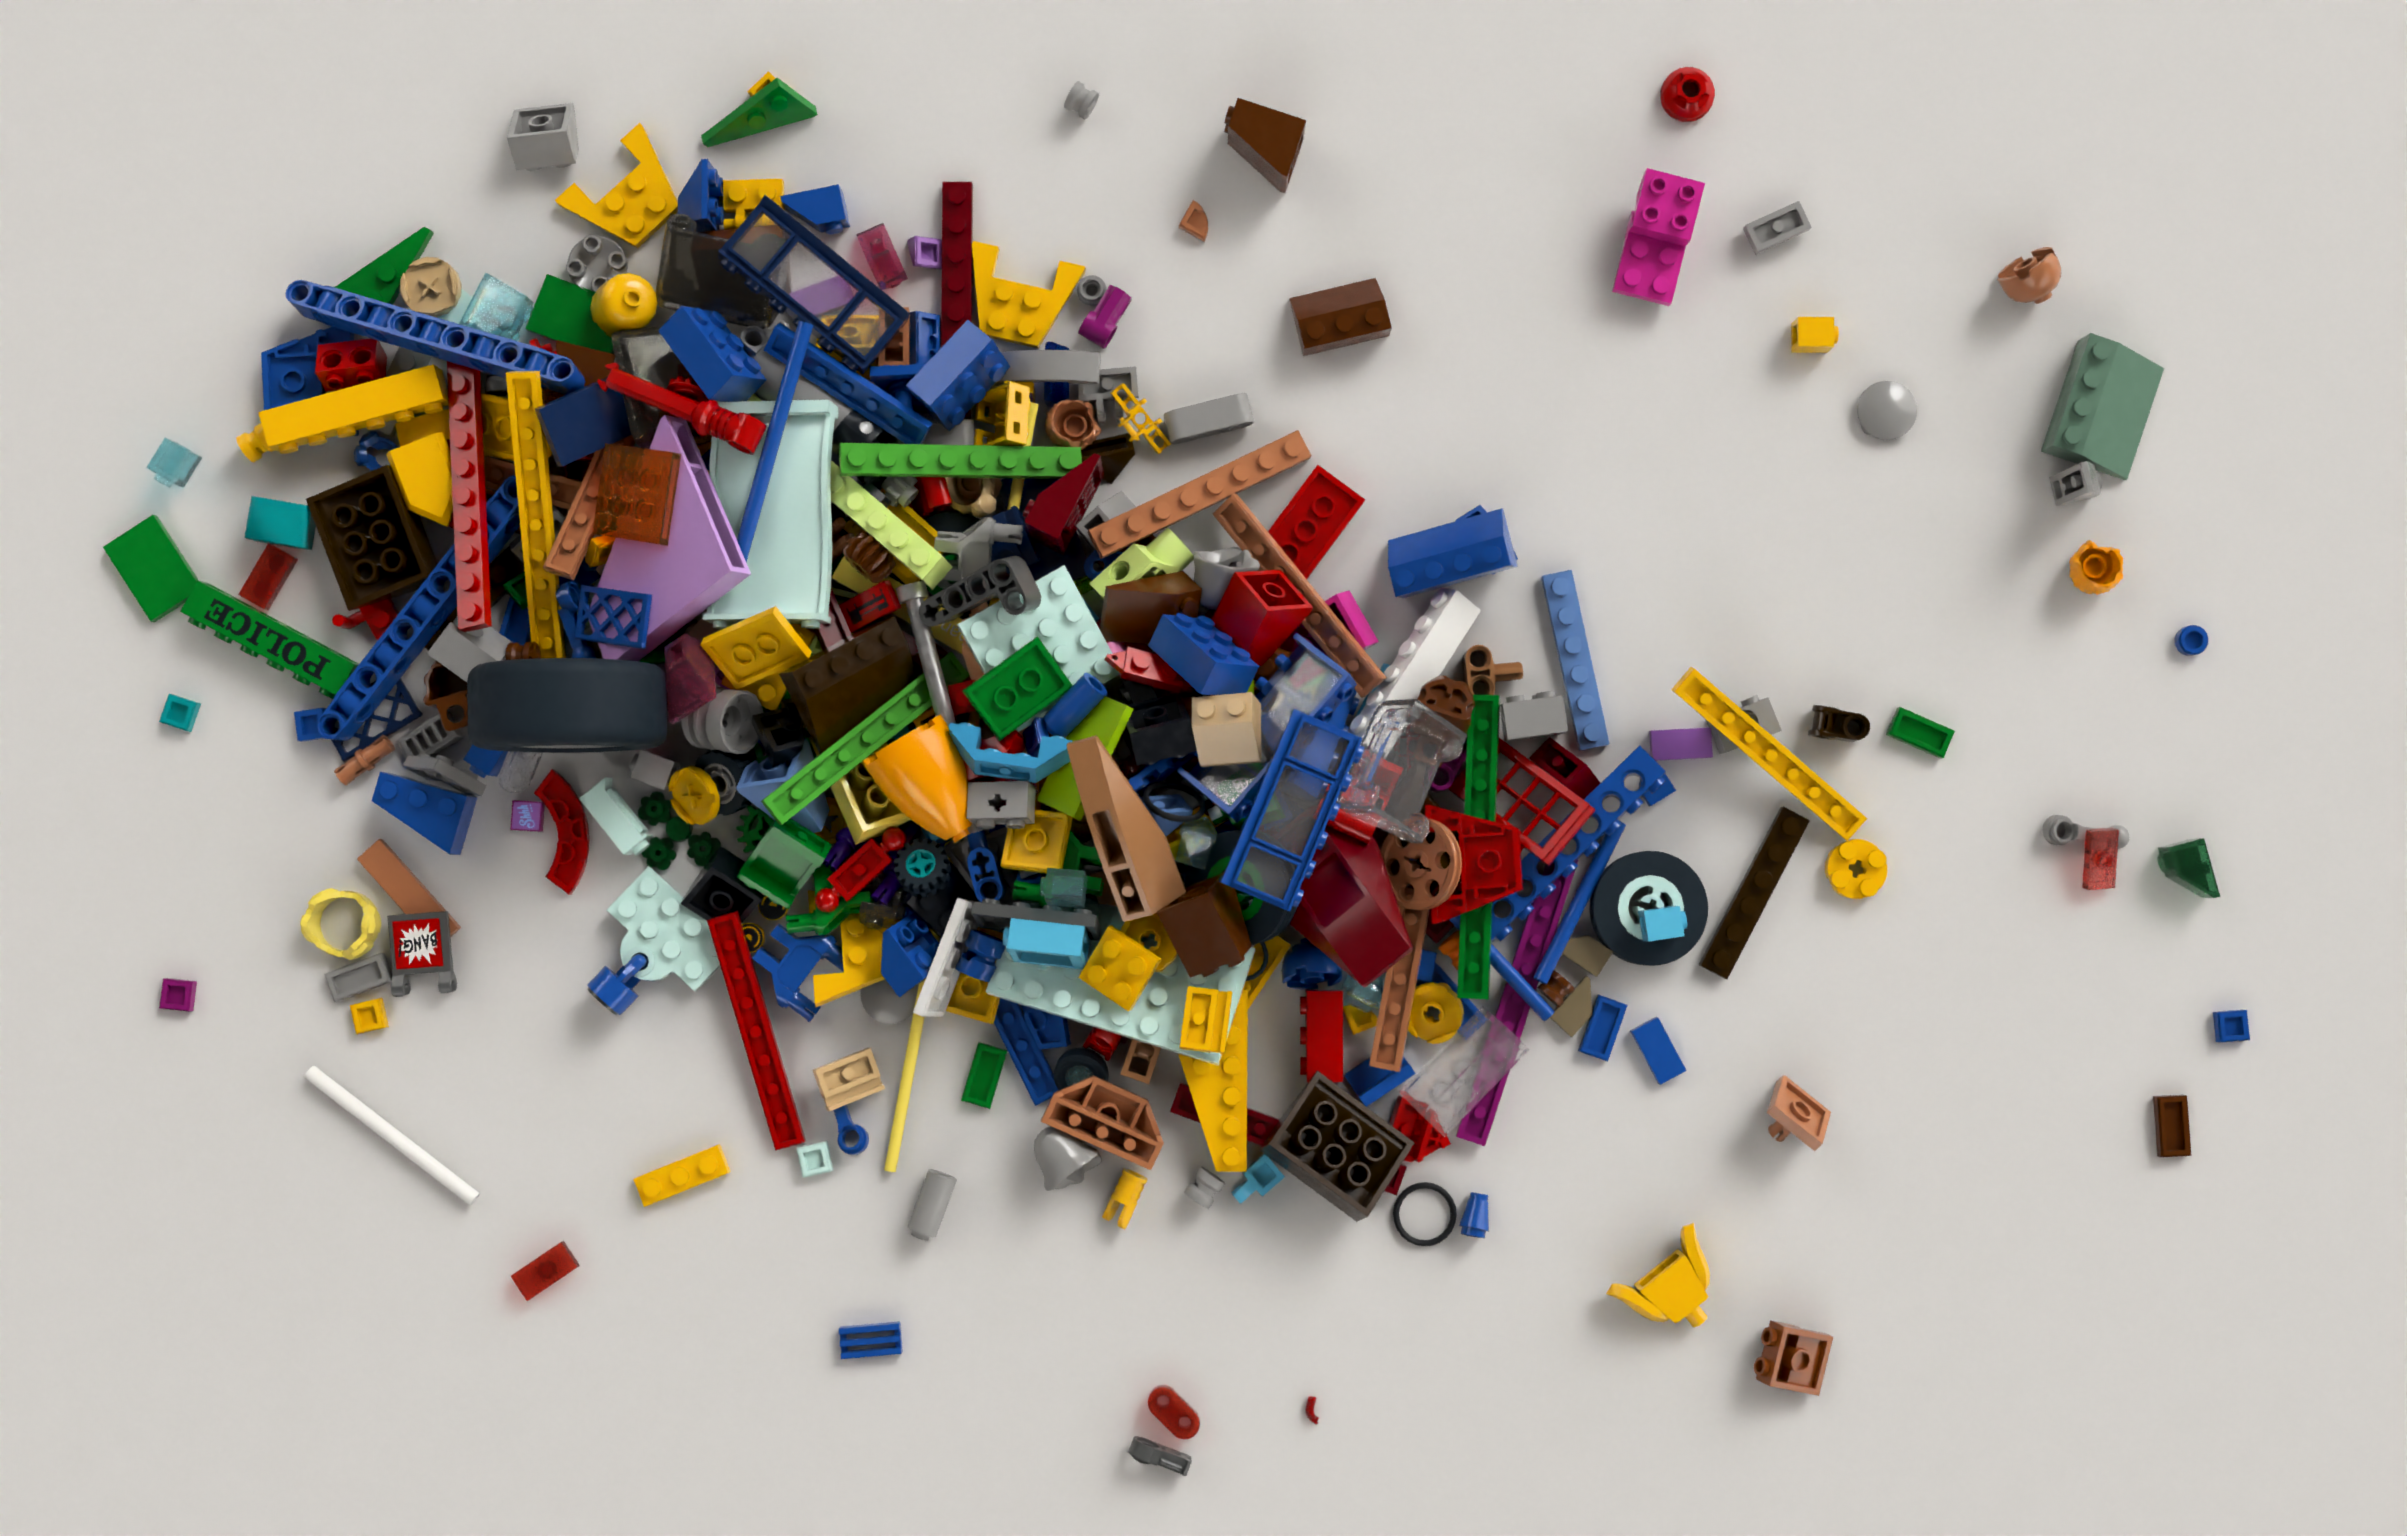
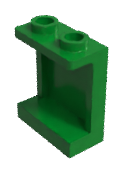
[737,818,832,909]

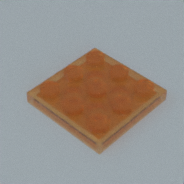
[592,443,681,546]

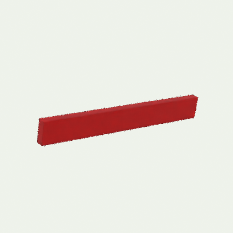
[707,911,806,1151]

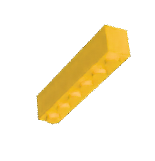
[258,364,449,454]

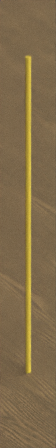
[884,402,1039,1172]

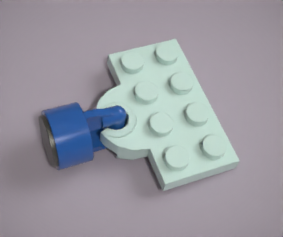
[587,866,720,1015]

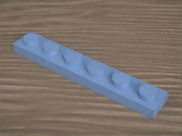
[1541,570,1610,751]

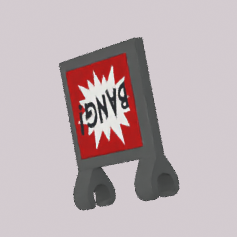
[387,911,457,997]

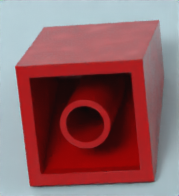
[1212,570,1313,666]

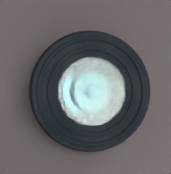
[1054,1048,1109,1090]

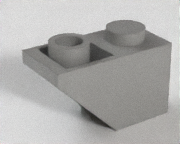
[1076,491,1136,550]

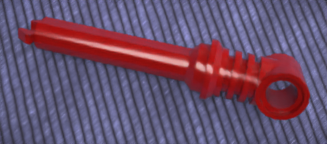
[597,362,767,455]

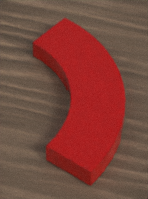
[534,769,590,895]

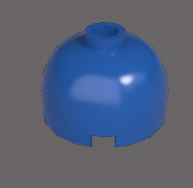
[1281,938,1343,990]

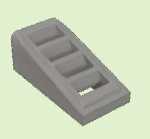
[396,711,464,758]

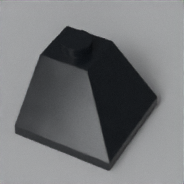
[680,846,764,923]

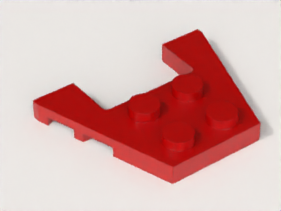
[1425,805,1523,924]

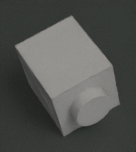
[629,750,681,791]

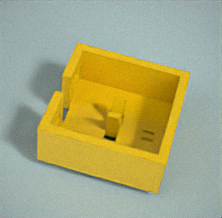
[974,381,1031,446]

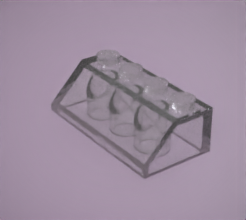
[1399,1006,1530,1137]

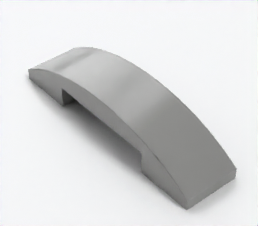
[993,350,1100,386]

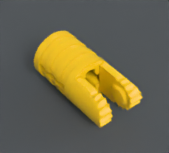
[1102,1168,1148,1230]

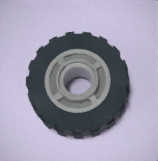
[695,750,752,816]

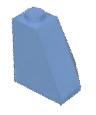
[736,738,830,833]

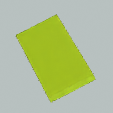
[1037,696,1133,821]

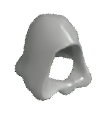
[1193,547,1260,611]
[1034,1126,1102,1191]

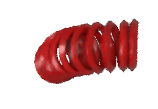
[1305,1396,1319,1425]

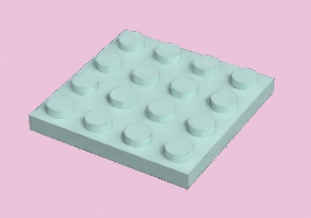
[956,565,1120,732]

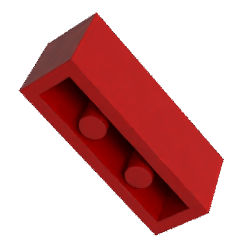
[1300,990,1343,1082]

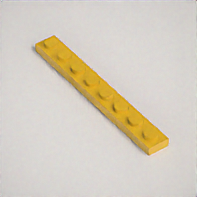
[1671,667,1868,841]

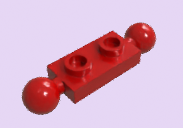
[815,827,906,912]

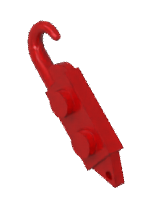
[1104,647,1213,696]

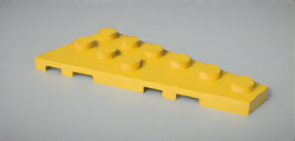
[1178,989,1248,1172]

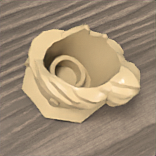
[945,477,1002,518]

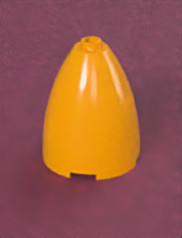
[862,714,972,843]

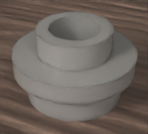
[1077,275,1107,306]

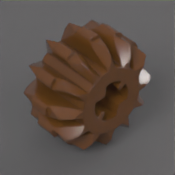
[843,532,896,583]

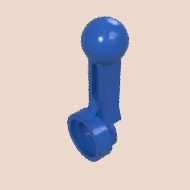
[556,581,596,659]
[833,1105,869,1155]

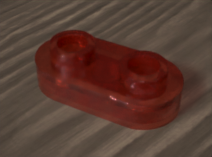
[1148,1385,1200,1439]

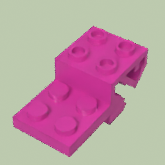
[1612,168,1705,306]

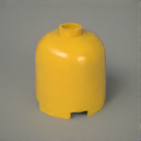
[590,273,658,340]

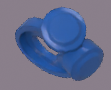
[354,431,398,471]

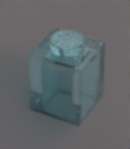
[146,437,203,488]
[1040,868,1088,908]

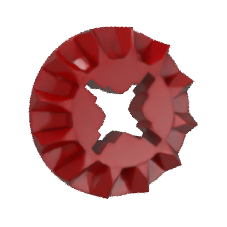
[667,376,709,403]

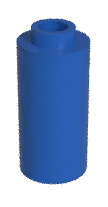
[1044,673,1107,737]

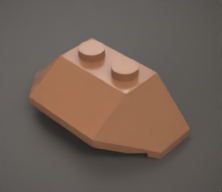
[1041,1075,1164,1170]

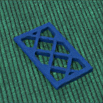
[575,585,652,649]

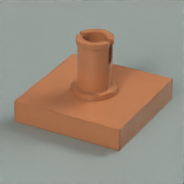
[1767,1075,1831,1151]

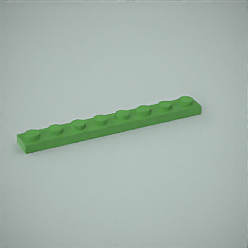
[839,443,1082,479]
[761,651,970,825]

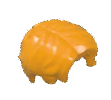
[2069,540,2123,595]

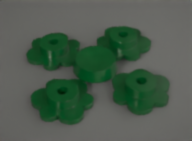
[638,791,721,870]

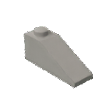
[2049,461,2102,506]

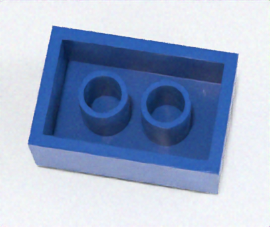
[658,306,767,402]
[906,320,1010,431]
[1148,613,1259,695]

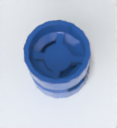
[955,929,1006,982]

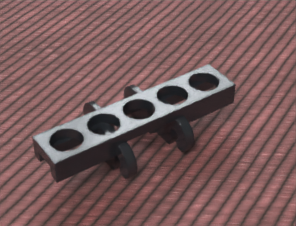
[831,451,892,508]

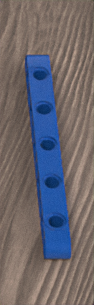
[285,280,585,395]
[317,475,520,741]

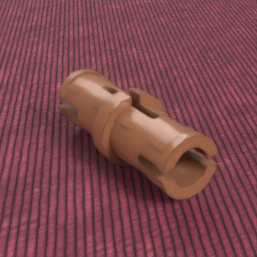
[334,735,395,785]

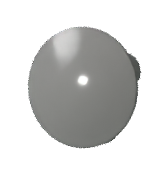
[566,235,628,292]
[1857,381,1917,440]
[860,979,918,1024]

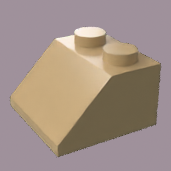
[1192,692,1261,767]

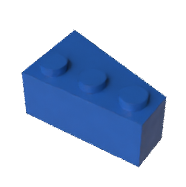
[372,772,477,855]

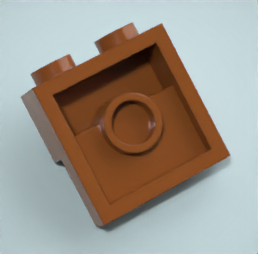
[1754,1320,1833,1396]

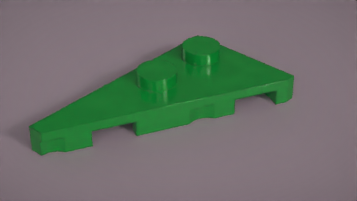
[701,78,818,147]
[334,227,434,305]

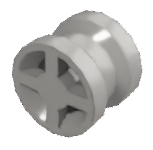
[1064,81,1099,120]

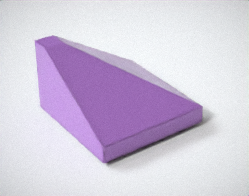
[908,236,942,270]

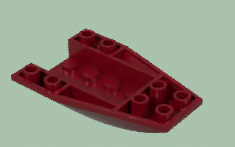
[1273,805,1413,988]

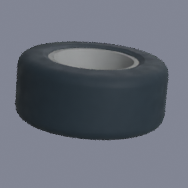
[467,658,667,753]

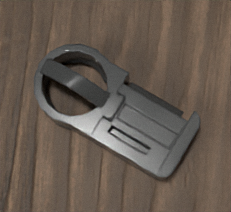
[1128,1436,1192,1476]

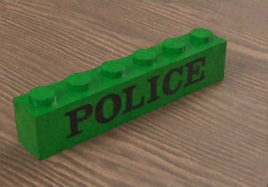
[180,580,359,699]

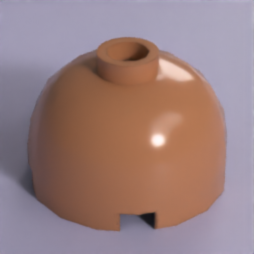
[1997,247,2061,304]

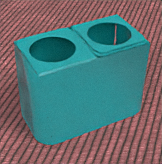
[244,496,316,550]

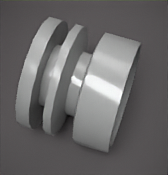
[682,685,764,754]

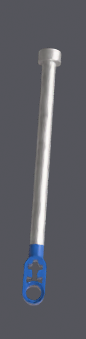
[896,581,1006,903]

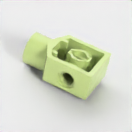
[1089,528,1194,601]

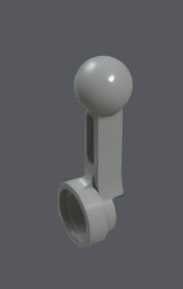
[2043,815,2129,849]

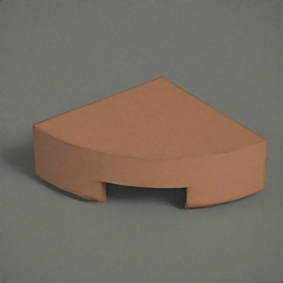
[1179,200,1208,242]

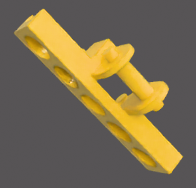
[1110,383,1171,454]

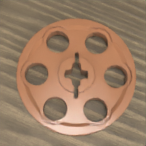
[1380,818,1462,910]

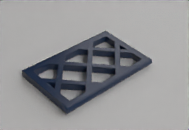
[331,678,423,762]

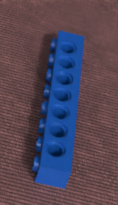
[1491,745,1666,942]

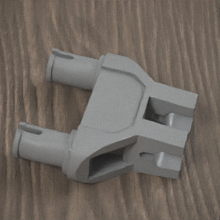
[934,517,1023,602]

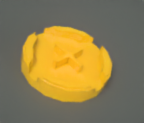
[668,766,720,825]

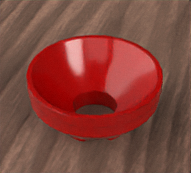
[1660,67,1715,122]

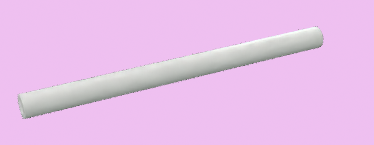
[304,1066,480,1205]

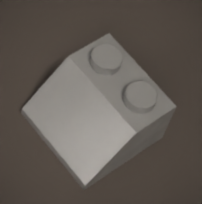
[507,103,579,171]

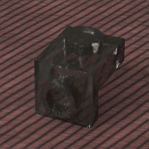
[859,891,906,930]

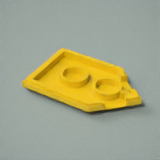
[386,432,453,527]

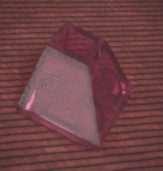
[664,633,716,724]

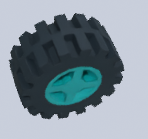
[894,838,951,898]

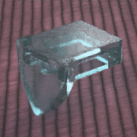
[1175,817,1217,870]

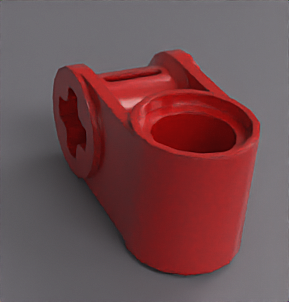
[1082,1027,1122,1062]

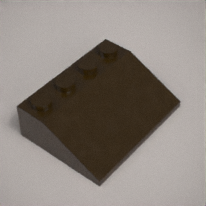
[306,465,438,611]
[779,617,917,754]
[1259,1071,1415,1222]

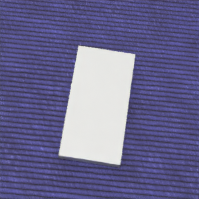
[913,898,978,1017]

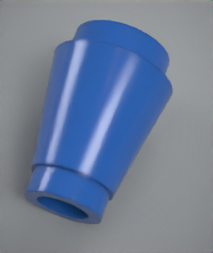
[1459,1192,1489,1238]

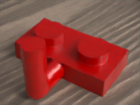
[332,599,399,640]

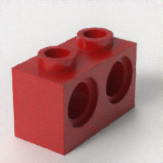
[315,338,387,391]

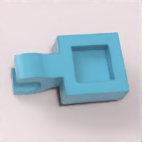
[1231,1154,1285,1204]

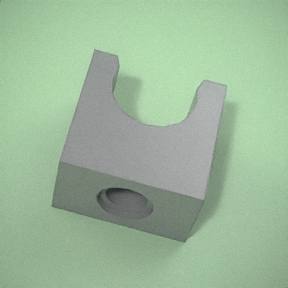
[427,617,511,682]

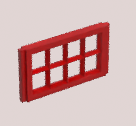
[1448,738,1596,866]

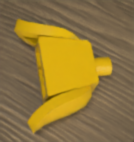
[1606,1223,1710,1328]

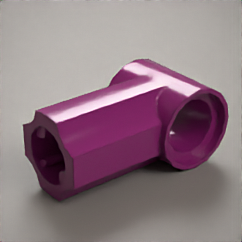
[1078,285,1132,349]

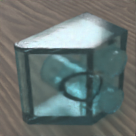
[459,273,534,341]

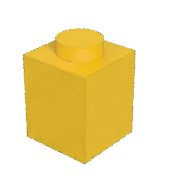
[1791,317,1839,353]

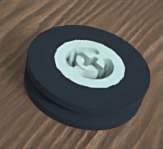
[1589,851,1708,966]

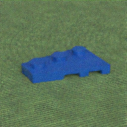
[1020,1004,1071,1050]

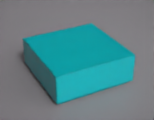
[159,694,201,732]

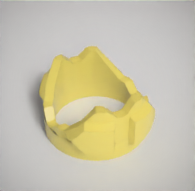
[300,888,381,960]

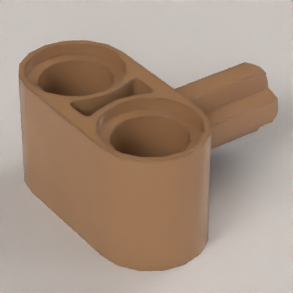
[1462,645,1523,695]

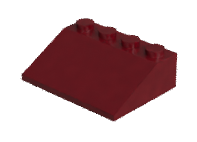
[1023,453,1104,555]

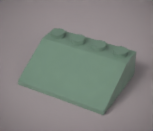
[2041,333,2164,480]

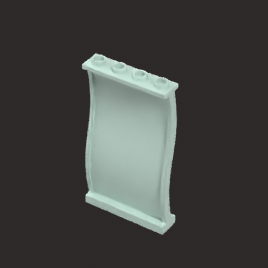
[703,400,838,629]

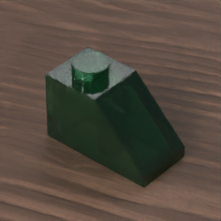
[2157,838,2220,898]

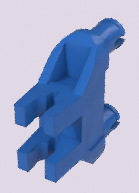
[752,923,844,1022]

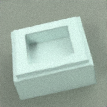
[796,1141,834,1178]

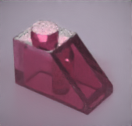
[856,223,908,290]

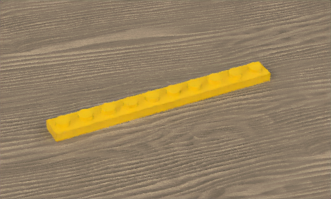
[506,371,566,658]

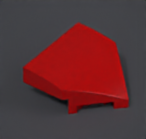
[1389,1095,1451,1163]

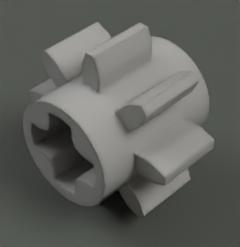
[881,477,919,508]

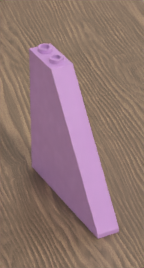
[589,415,751,661]

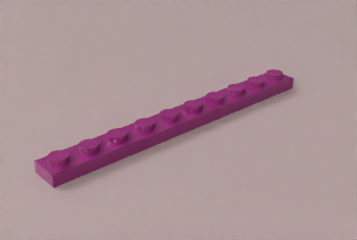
[1456,860,1579,1146]

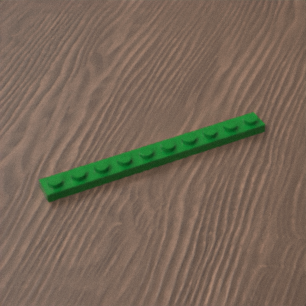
[1457,695,1500,1000]

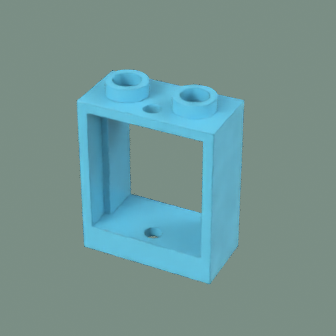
[1003,918,1090,969]

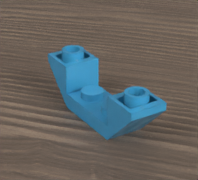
[949,723,1073,783]

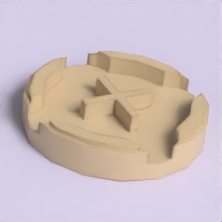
[400,257,462,317]

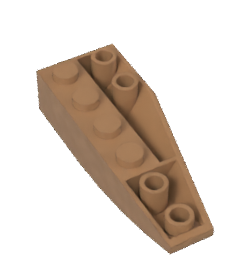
[1066,735,1186,922]

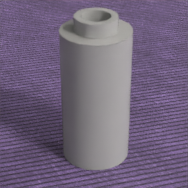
[908,1169,957,1241]

